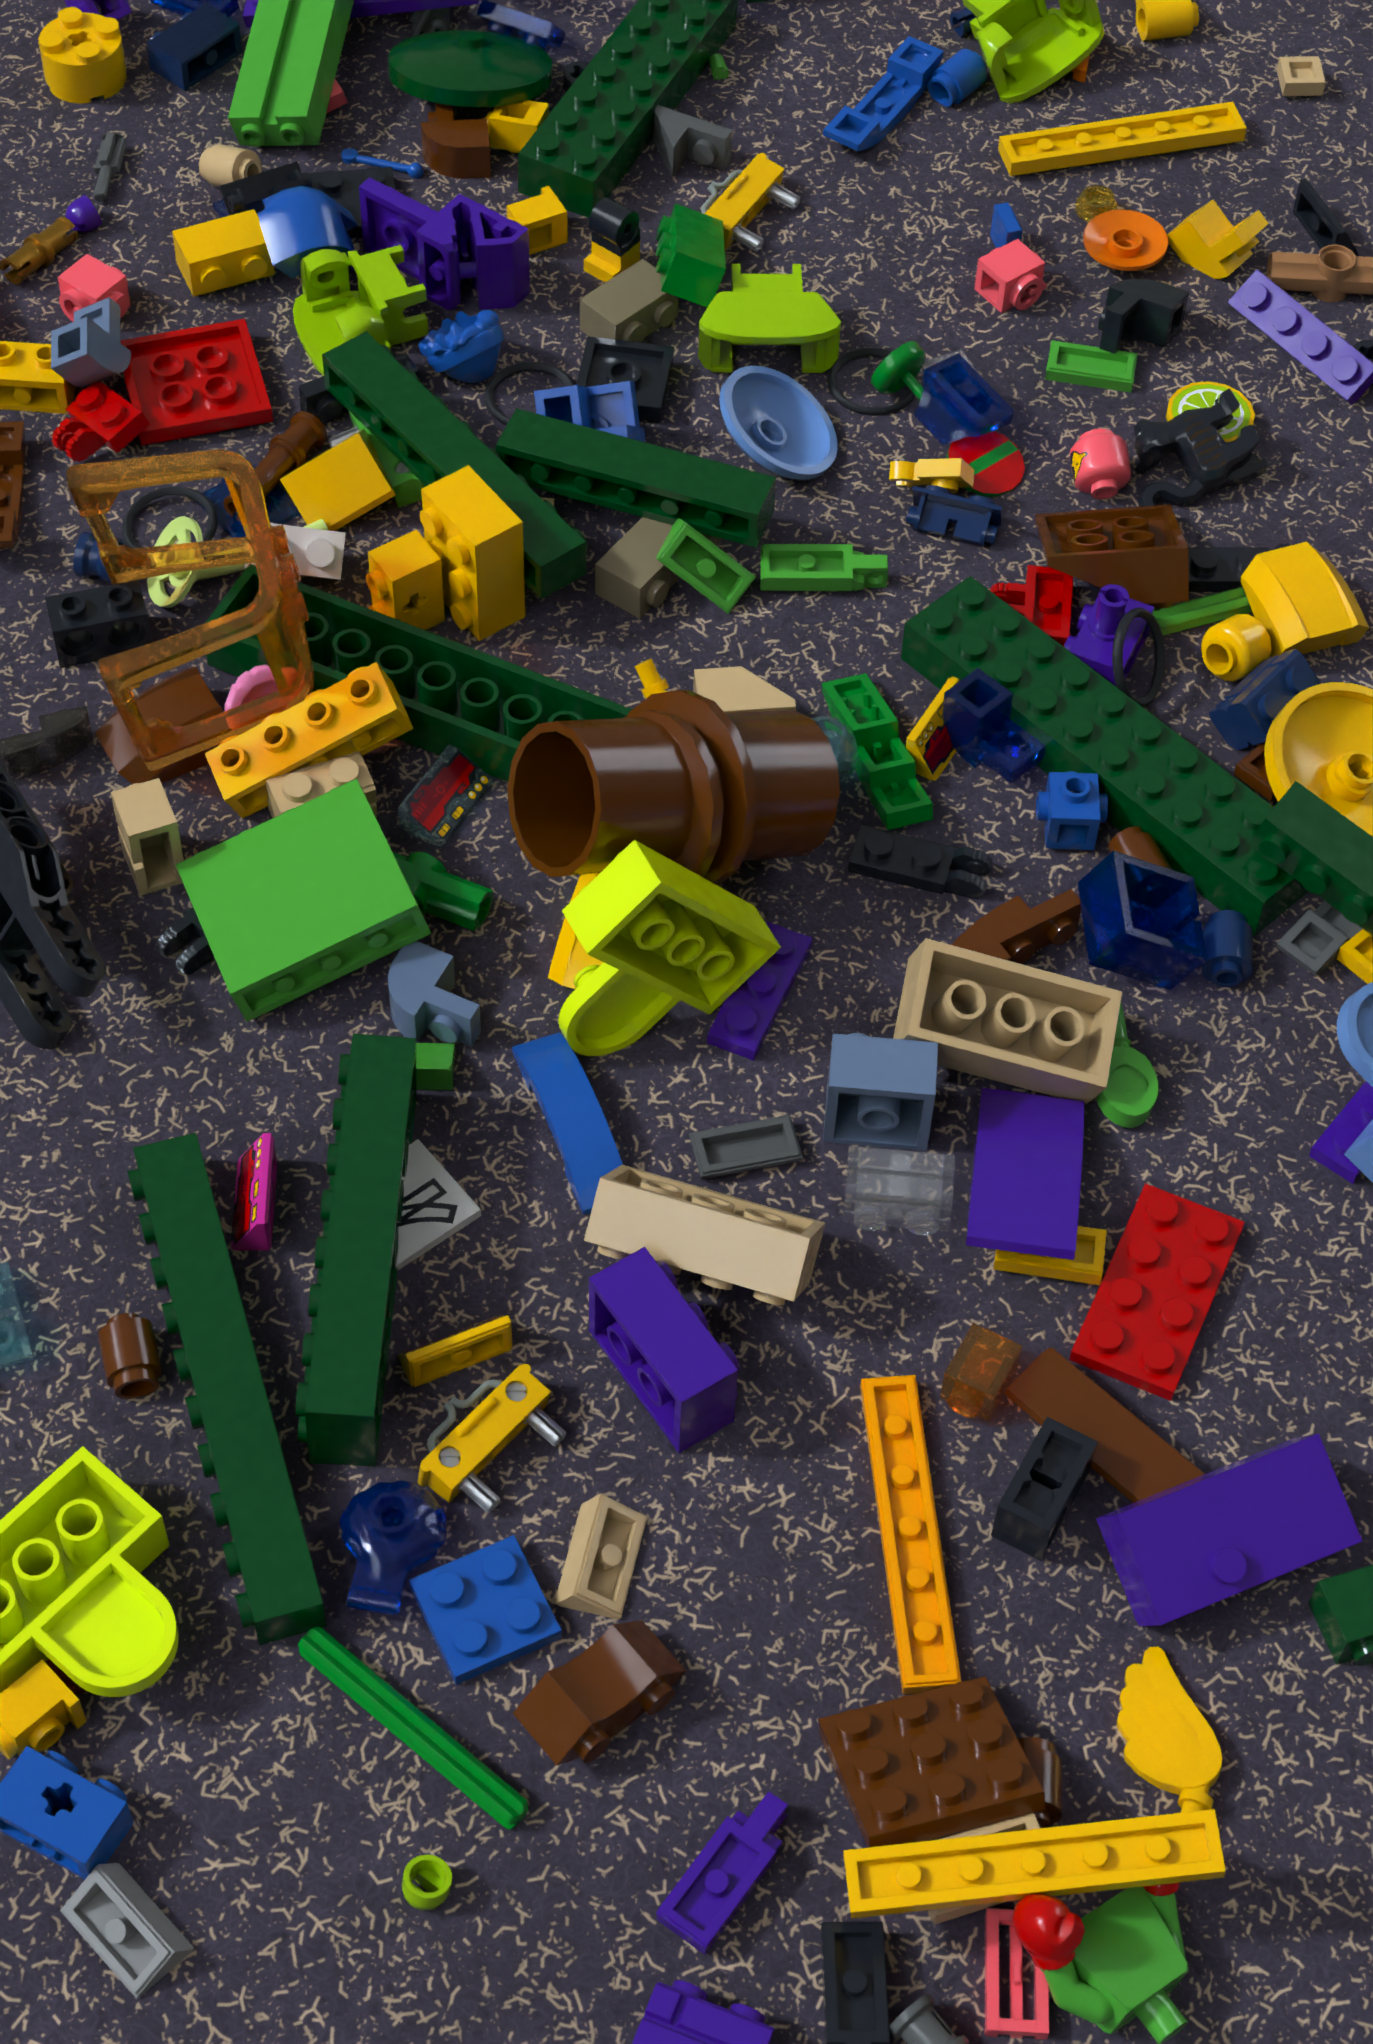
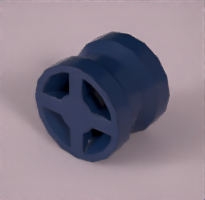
[73,532,125,584]

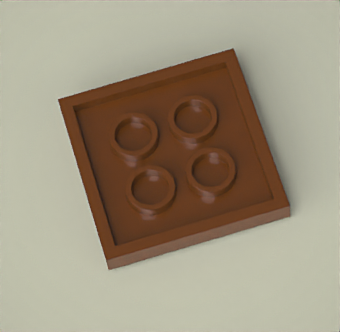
[818,1676,1045,1848]

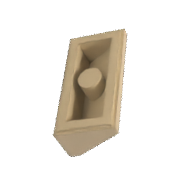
[554,1493,647,1620]

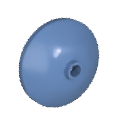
[719,366,838,480]

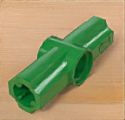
[393,852,493,931]

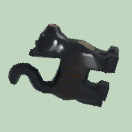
[1134,389,1268,507]

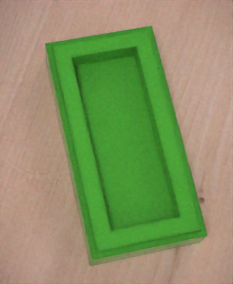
[1045,341,1138,393]

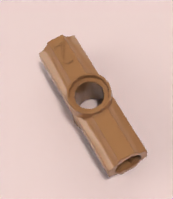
[1266,245,1373,303]

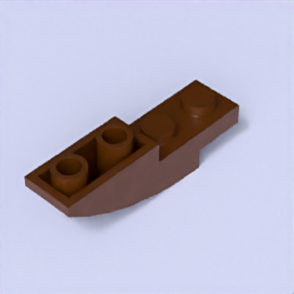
[952,889,1083,964]

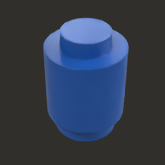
[928,49,987,107]

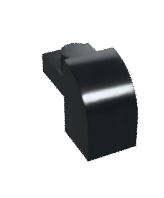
[1098,279,1189,354]

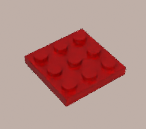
[120,318,273,445]

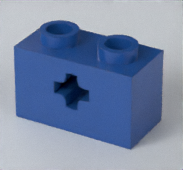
[0,1746,134,1880]

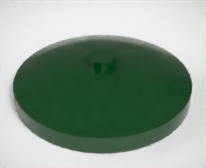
[388,30,552,107]

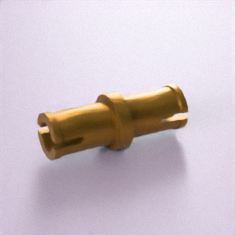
[0,217,78,284]

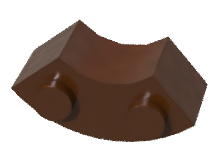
[513,1620,686,1766]

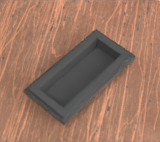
[689,1115,803,1180]

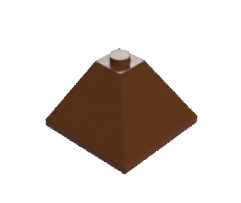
[1035,505,1189,608]

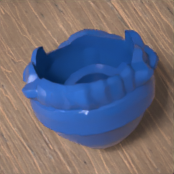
[418,310,505,383]

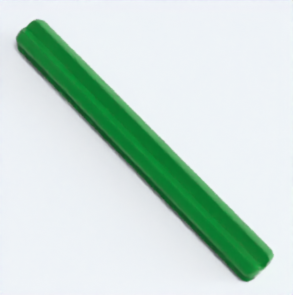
[298,1626,529,1830]

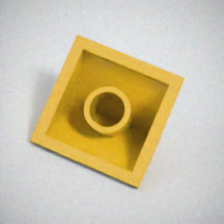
[280,429,396,531]

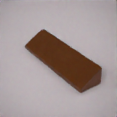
[1004,1347,1205,1503]

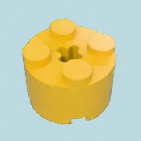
[38,7,127,104]

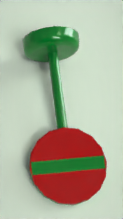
[870,341,1025,497]

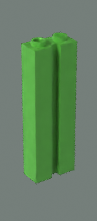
[228,0,354,147]

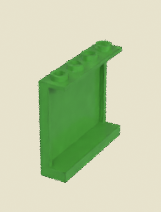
[176,778,432,1022]

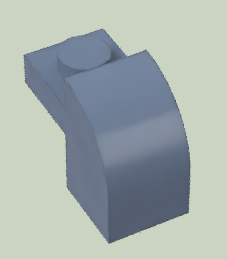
[51,297,131,387]
[388,941,481,1047]

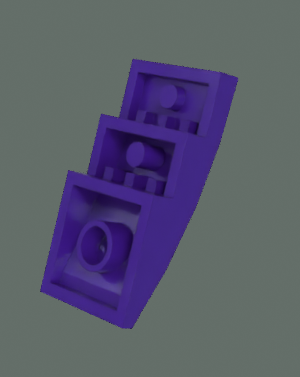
[966,1087,1084,1260]

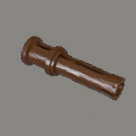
[223,411,327,521]

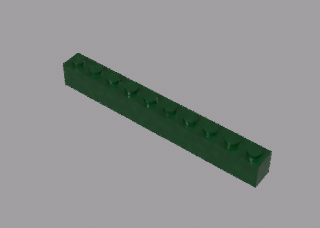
[127,1133,327,1645]

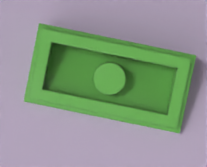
[656,518,756,614]

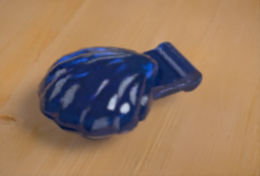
[339,1480,447,1616]

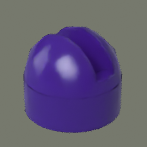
[65,194,102,233]

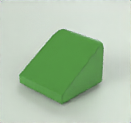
[416,1043,455,1090]

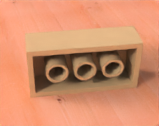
[893,938,1122,1105]
[584,1165,826,1305]

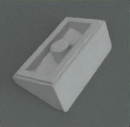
[60,1863,194,1998]

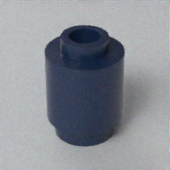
[1202,910,1253,987]

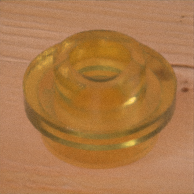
[1075,185,1117,222]

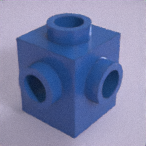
[1036,771,1108,850]

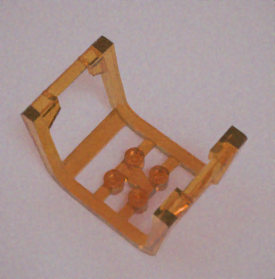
[66,449,314,771]

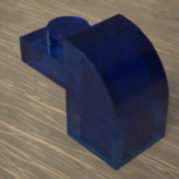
[943,668,1046,783]

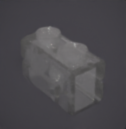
[842,1146,955,1235]

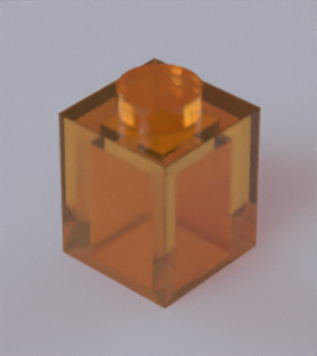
[940,1322,1023,1422]

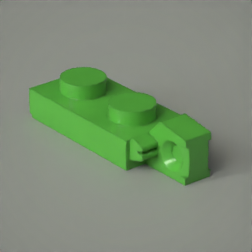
[760,544,888,591]

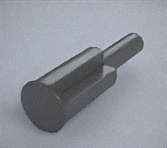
[93,132,127,202]

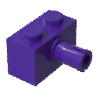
[1064,584,1154,687]

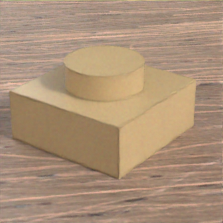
[1277,56,1326,96]

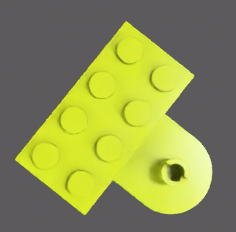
[558,840,781,1056]
[0,1446,179,1697]

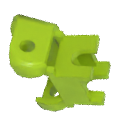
[962,0,1105,104]
[293,245,429,376]
[698,264,841,373]

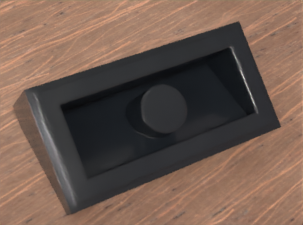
[1293,178,1359,256]

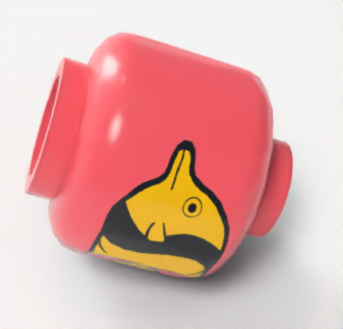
[1070,428,1131,500]

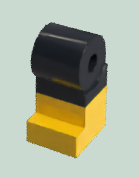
[583,197,640,283]

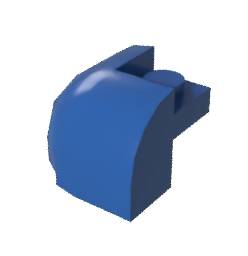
[258,186,358,279]
[534,381,645,442]

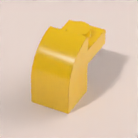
[1167,199,1269,279]

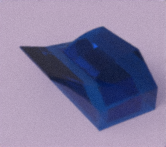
[914,353,1015,445]

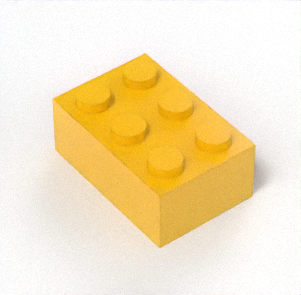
[420,465,525,641]

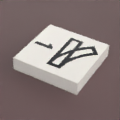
[396,1139,481,1270]

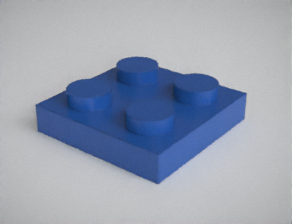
[409,1535,562,1685]

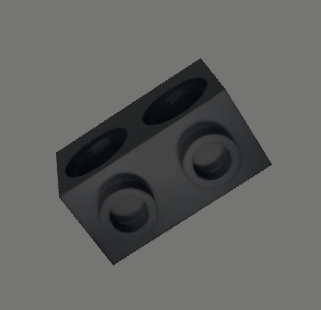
[45,580,153,668]
[991,1417,1098,1561]

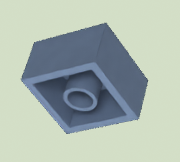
[823,1033,938,1151]

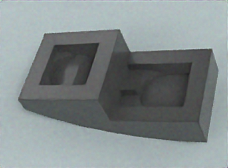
[1277,900,1363,976]

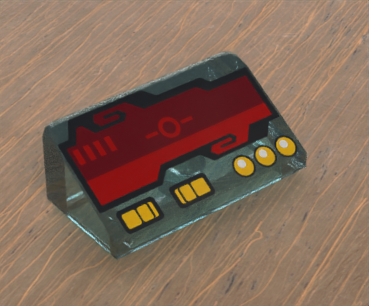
[398,744,493,849]

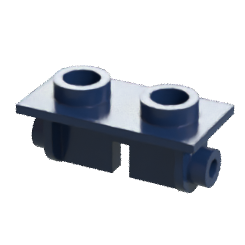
[906,485,1002,547]

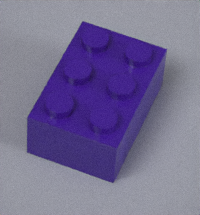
[589,1247,740,1453]

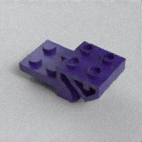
[359,177,530,310]

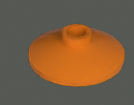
[1083,209,1168,271]

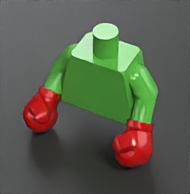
[1012,1883,1189,2044]

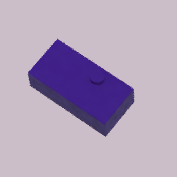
[1096,1433,1362,1626]

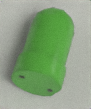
[709,53,729,80]

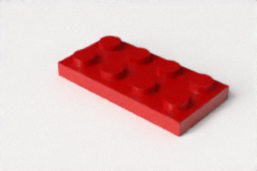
[1069,1183,1245,1401]

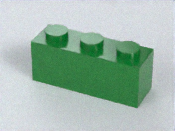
[655,203,726,308]

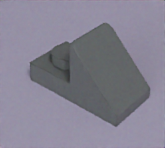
[654,105,733,177]

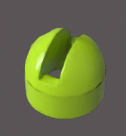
[402,1855,452,1911]

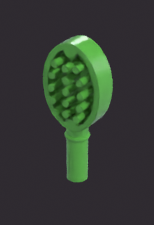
[1095,1003,1158,1128]

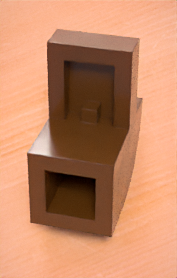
[420,103,491,179]

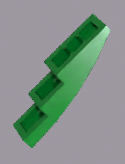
[822,673,933,830]

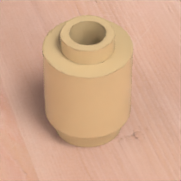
[199,144,262,188]

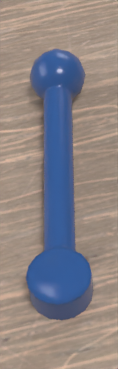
[341,148,424,179]

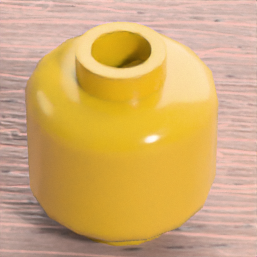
[1201,614,1272,681]

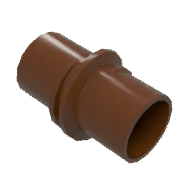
[507,690,840,885]

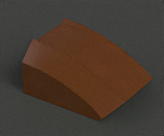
[95,667,231,784]

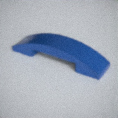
[823,36,944,151]
[512,1032,623,1215]

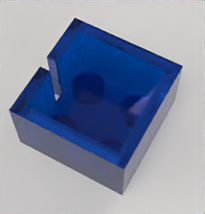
[1078,850,1207,990]

